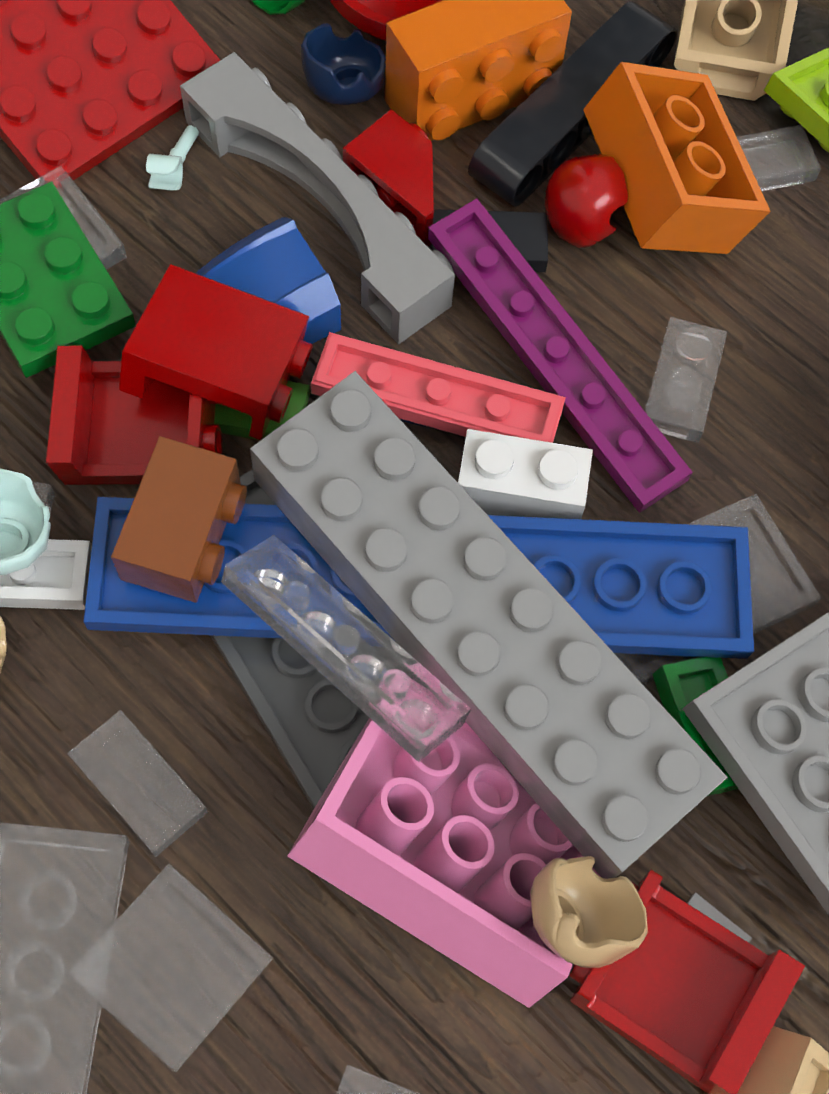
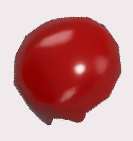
[544,154,628,248]

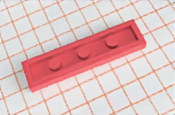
[311,332,566,443]

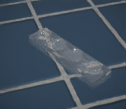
[221,535,471,762]

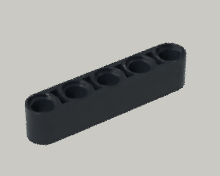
[468,1,678,207]

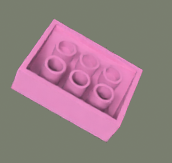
[287,666,601,1008]

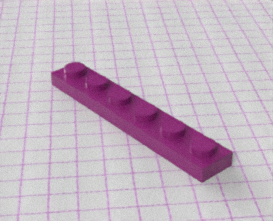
[428,198,693,513]

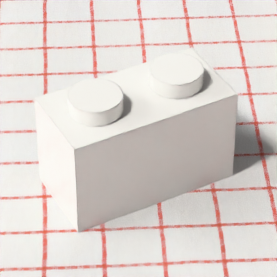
[458,429,593,519]

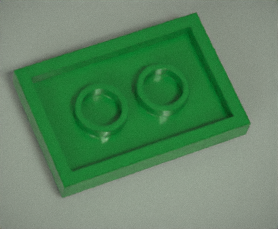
[0,181,136,378]

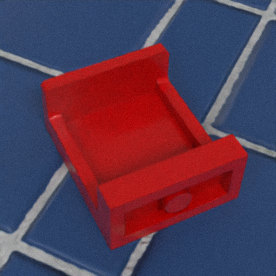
[119,264,313,440]
[46,345,222,485]
[569,869,805,1094]

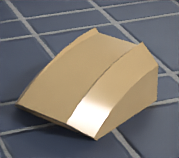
[674,0,798,101]

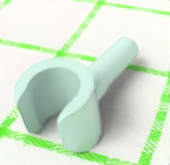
[146,125,199,191]

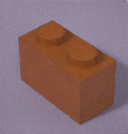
[111,436,247,603]

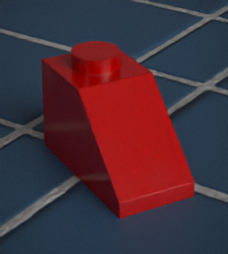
[343,109,434,247]

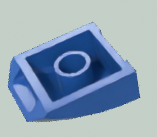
[196,217,341,344]

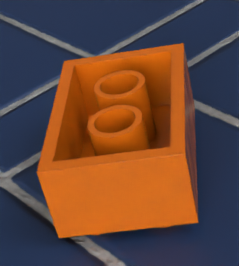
[385,0,572,141]
[583,62,771,254]

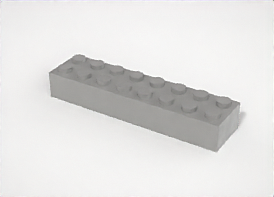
[250,371,728,879]

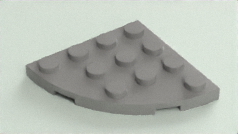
[682,612,829,916]

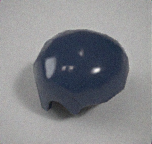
[301,23,386,105]

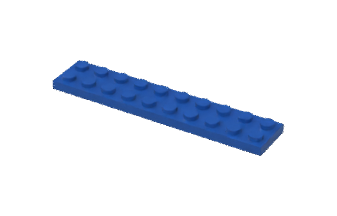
[83,497,754,659]

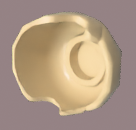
[530,856,648,968]

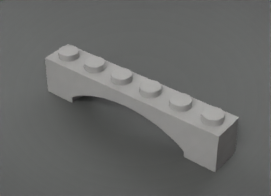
[180,52,455,345]

